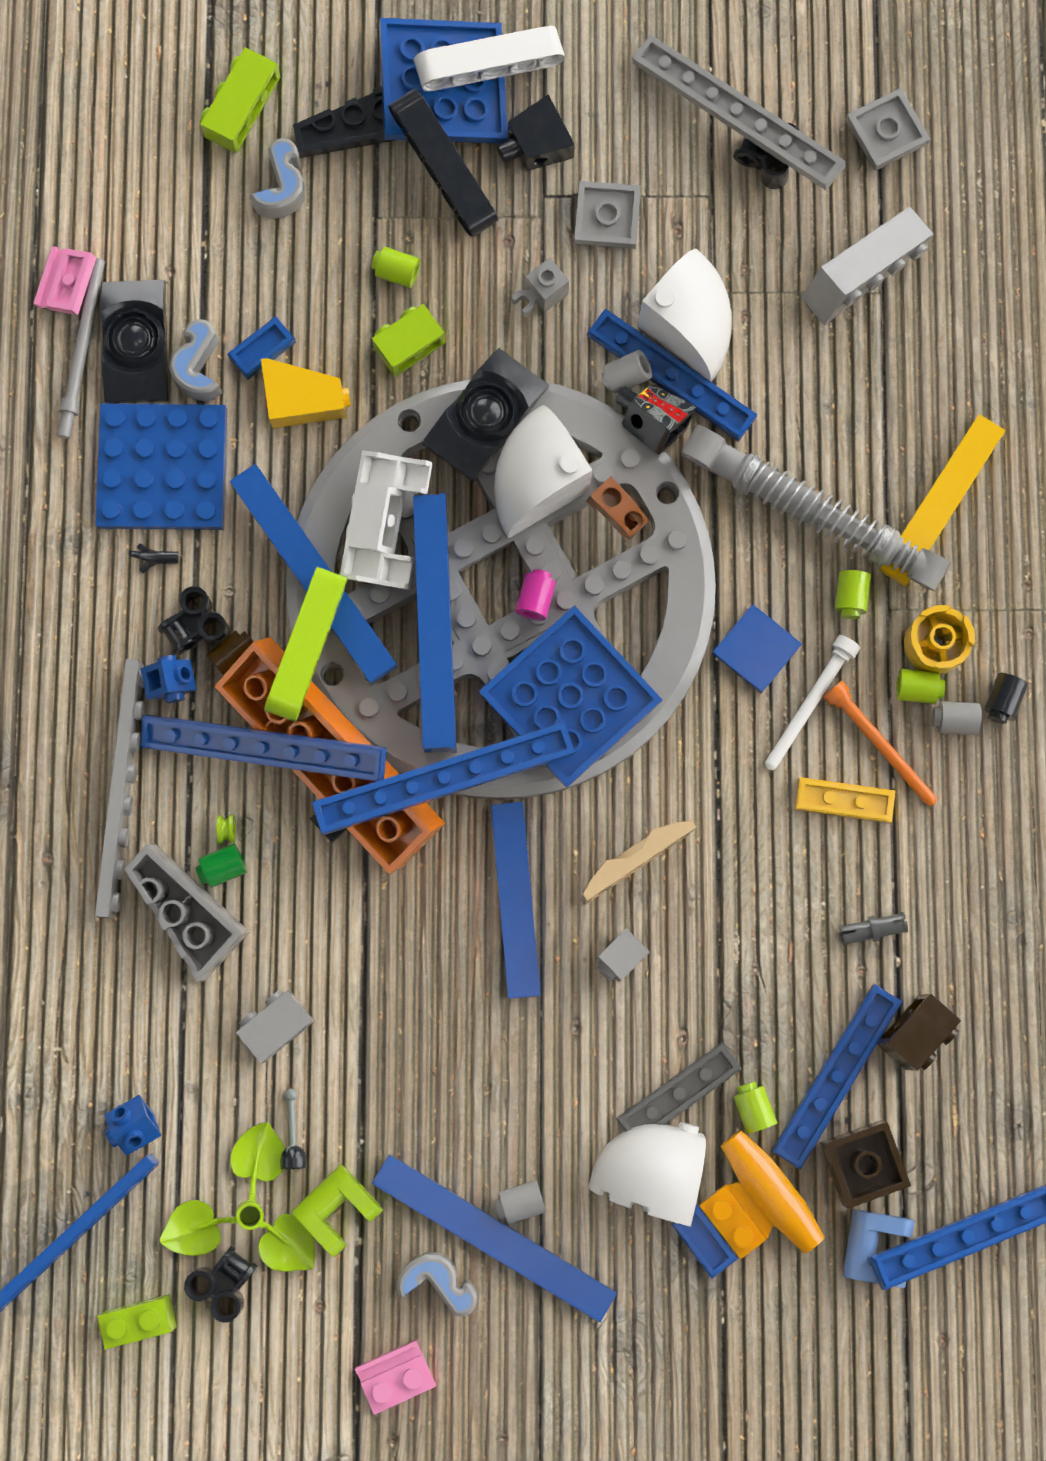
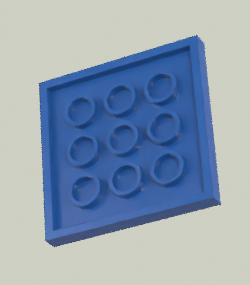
[379,18,508,144]
[95,404,227,530]
[479,605,663,788]

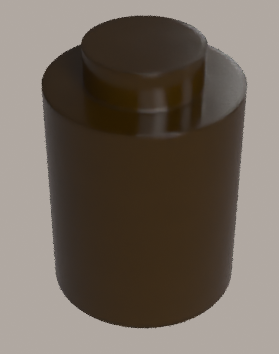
[206,630,254,675]

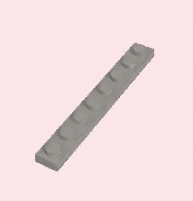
[632,35,846,190]
[95,659,144,919]

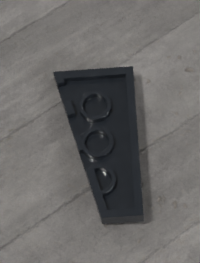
[293,86,395,158]

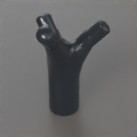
[128,543,179,573]

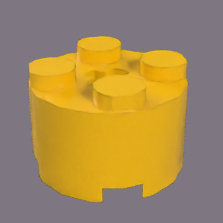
[904,605,975,674]

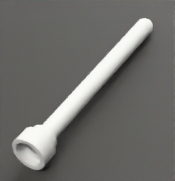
[765,635,861,770]

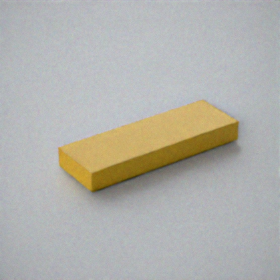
[794,777,895,823]

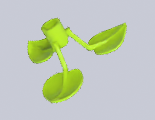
[160,1122,315,1272]

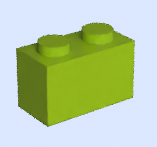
[372,304,446,377]
[97,1294,177,1350]

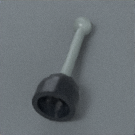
[280,1088,307,1170]

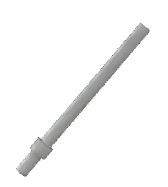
[57,258,105,439]

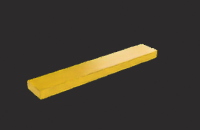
[879,414,1006,587]

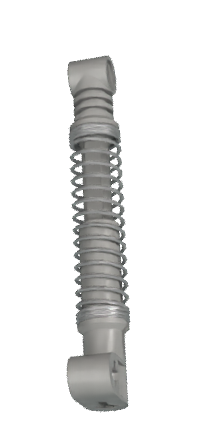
[681,424,951,591]

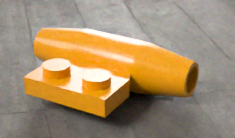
[699,1130,825,1259]

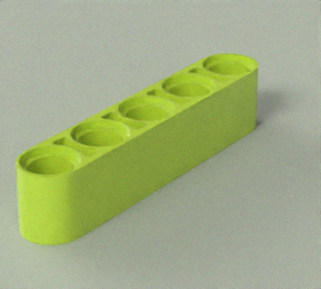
[264,567,348,722]

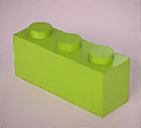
[200,47,281,153]

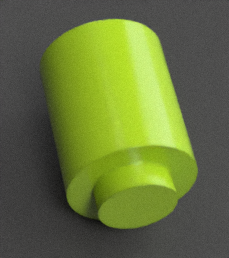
[371,247,421,288]
[835,570,871,619]
[896,668,945,704]
[733,1081,777,1134]

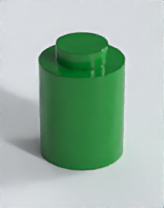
[195,843,248,888]

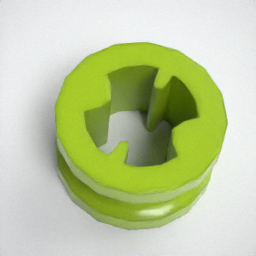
[216,814,236,844]

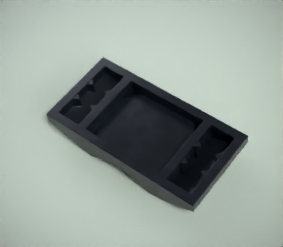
[100,280,168,404]
[422,348,549,482]

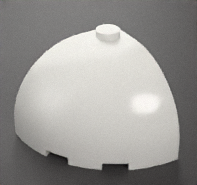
[638,249,732,382]
[494,405,592,539]
[588,1122,706,1227]

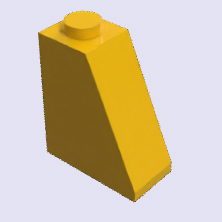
[261,358,351,429]

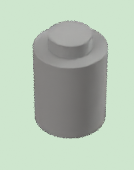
[602,350,652,394]
[931,701,982,735]
[494,1180,546,1224]

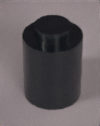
[984,673,1028,724]

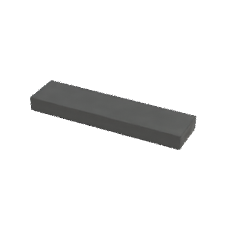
[616,1042,742,1132]

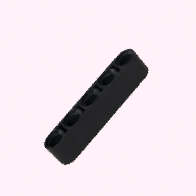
[388,88,498,238]

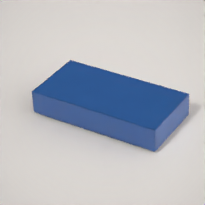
[227,316,296,380]
[671,1204,738,1279]

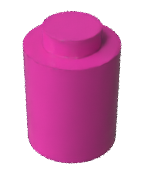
[515,569,556,621]

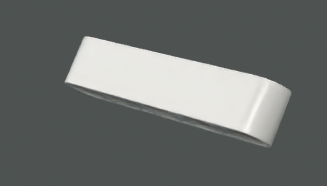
[414,26,565,92]

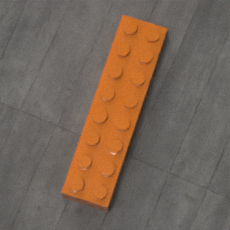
[214,637,445,875]

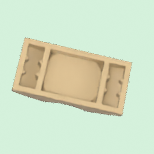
[581,821,696,905]

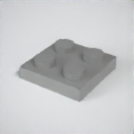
[845,88,931,171]
[574,181,641,249]

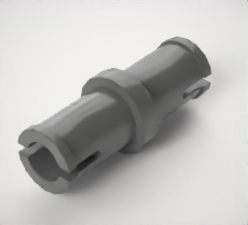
[839,912,908,946]

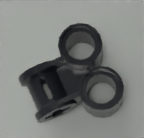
[733,123,799,189]
[158,586,230,656]
[184,1245,258,1323]

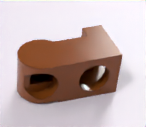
[586,476,648,540]

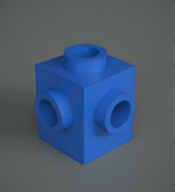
[140,655,196,703]
[104,1095,162,1156]

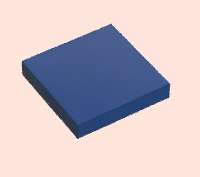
[712,604,802,694]

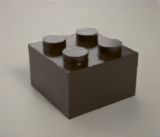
[877,993,961,1071]
[819,1120,911,1209]

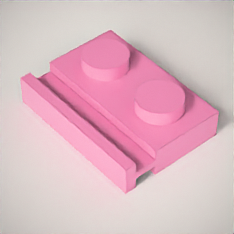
[33,246,96,315]
[355,1339,436,1415]

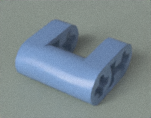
[843,1209,915,1288]

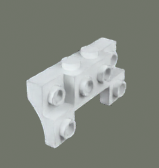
[340,450,433,590]

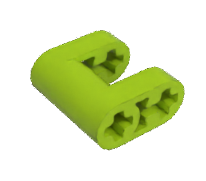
[292,1164,383,1257]

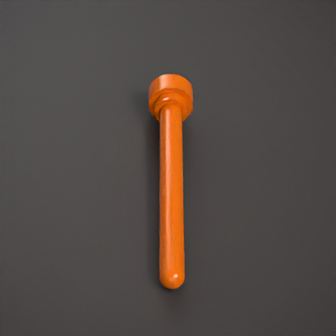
[823,680,937,806]

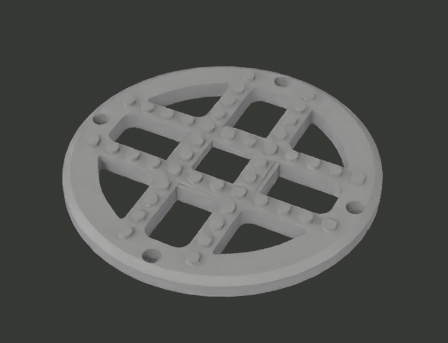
[286,379,716,800]

